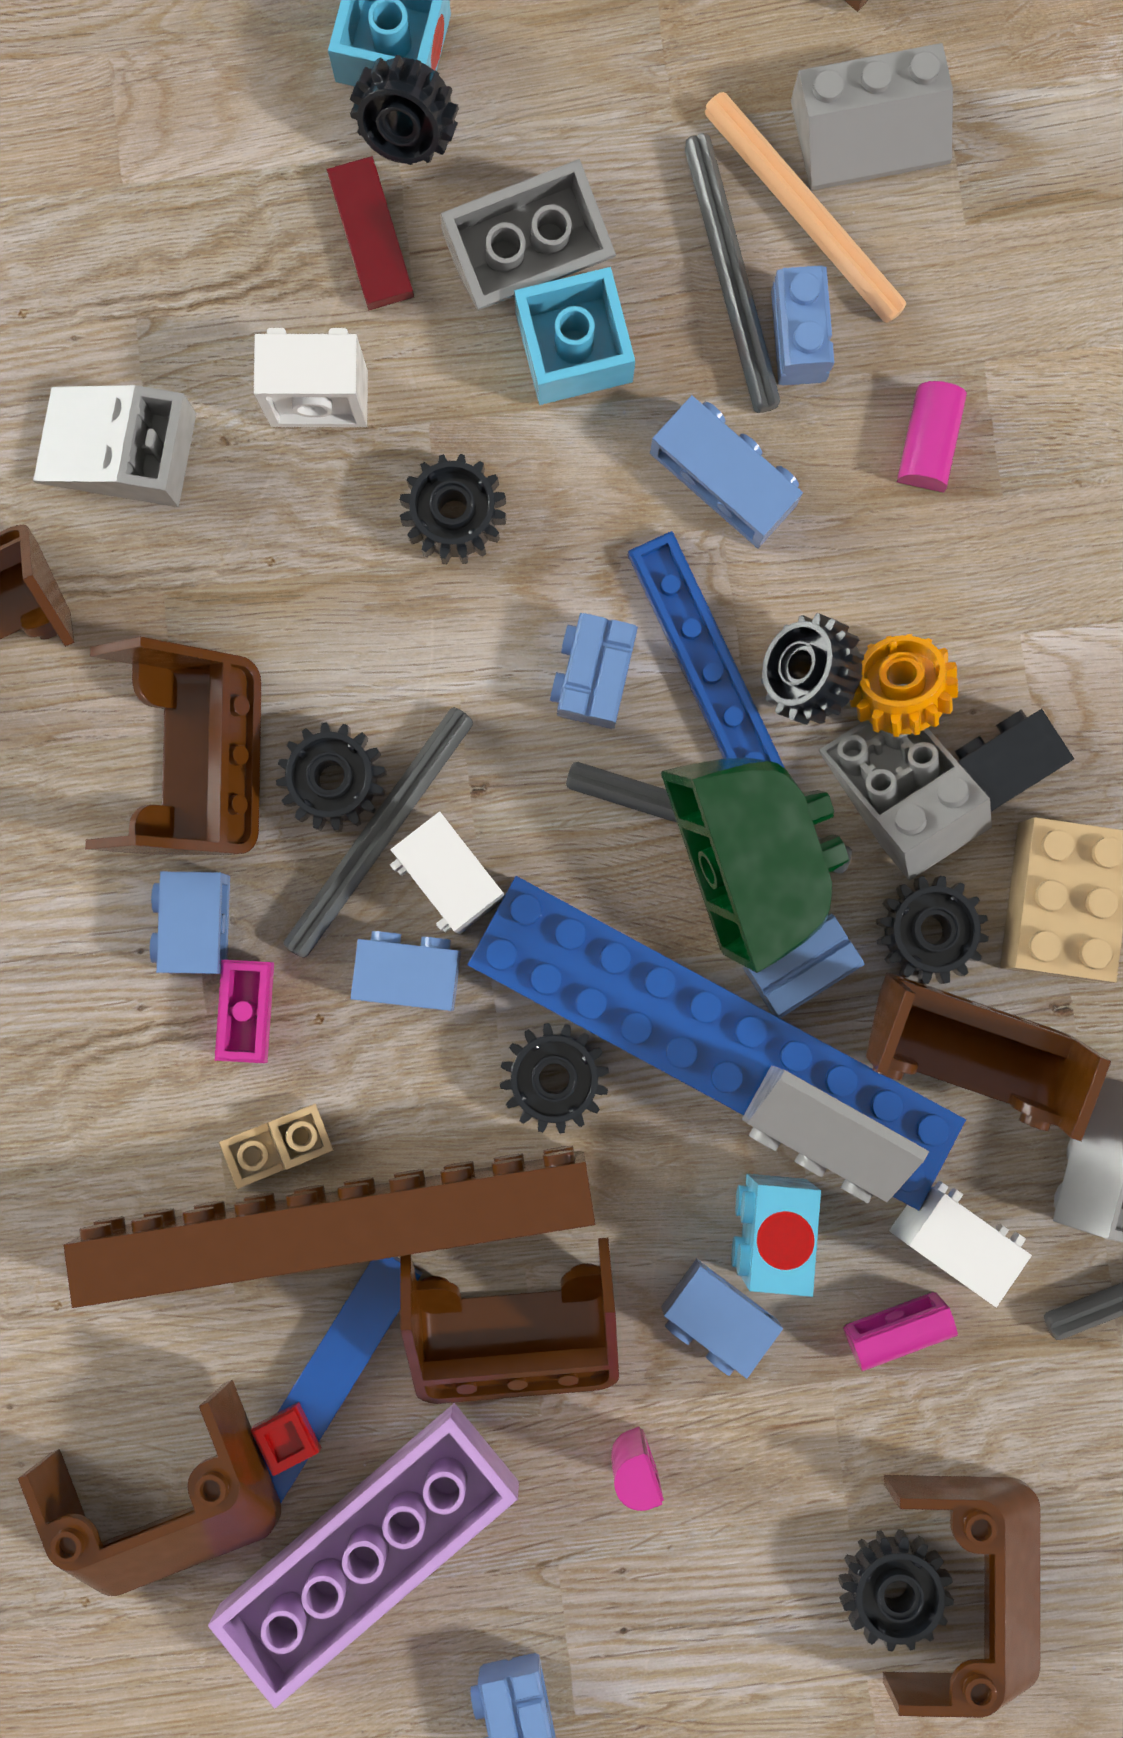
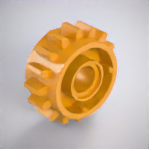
[849,634,958,737]

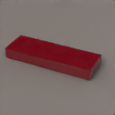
[326,156,414,311]

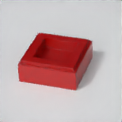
[251,1402,322,1476]

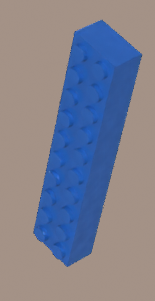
[467,876,966,1211]

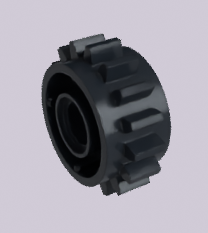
[350,55,459,165]
[399,454,507,565]
[761,613,864,725]
[276,722,387,832]
[876,876,989,984]
[500,1023,609,1134]
[838,1529,954,1652]

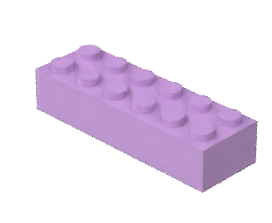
[208,1403,519,1709]

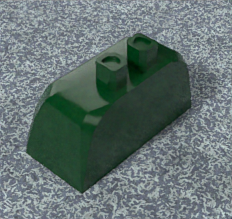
[661,758,849,973]

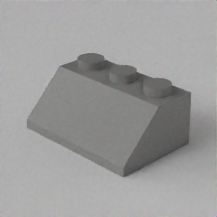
[791,43,953,191]
[441,159,616,311]
[742,1065,929,1203]
[1053,1077,1123,1242]

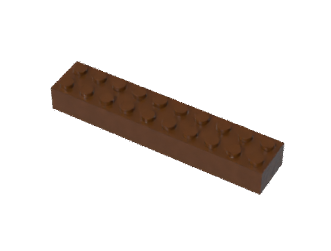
[63,1146,596,1308]

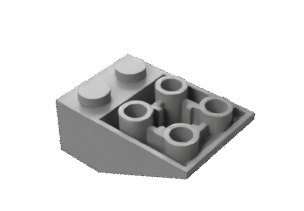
[33,385,197,507]
[819,720,992,881]

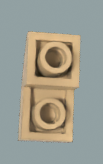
[219,1103,334,1189]

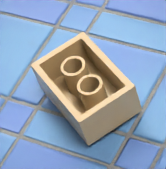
[1000,817,1123,983]

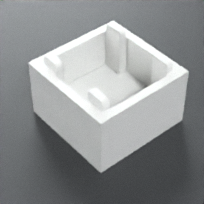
[254,328,368,427]
[390,811,505,934]
[889,1181,1032,1308]

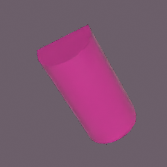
[897,381,967,493]
[214,960,274,1063]
[843,1292,958,1372]
[611,1426,664,1511]

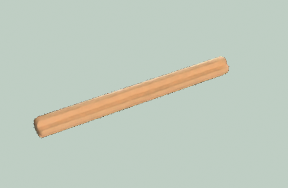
[705,92,906,323]

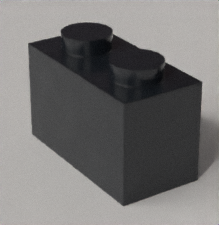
[954,709,1074,812]

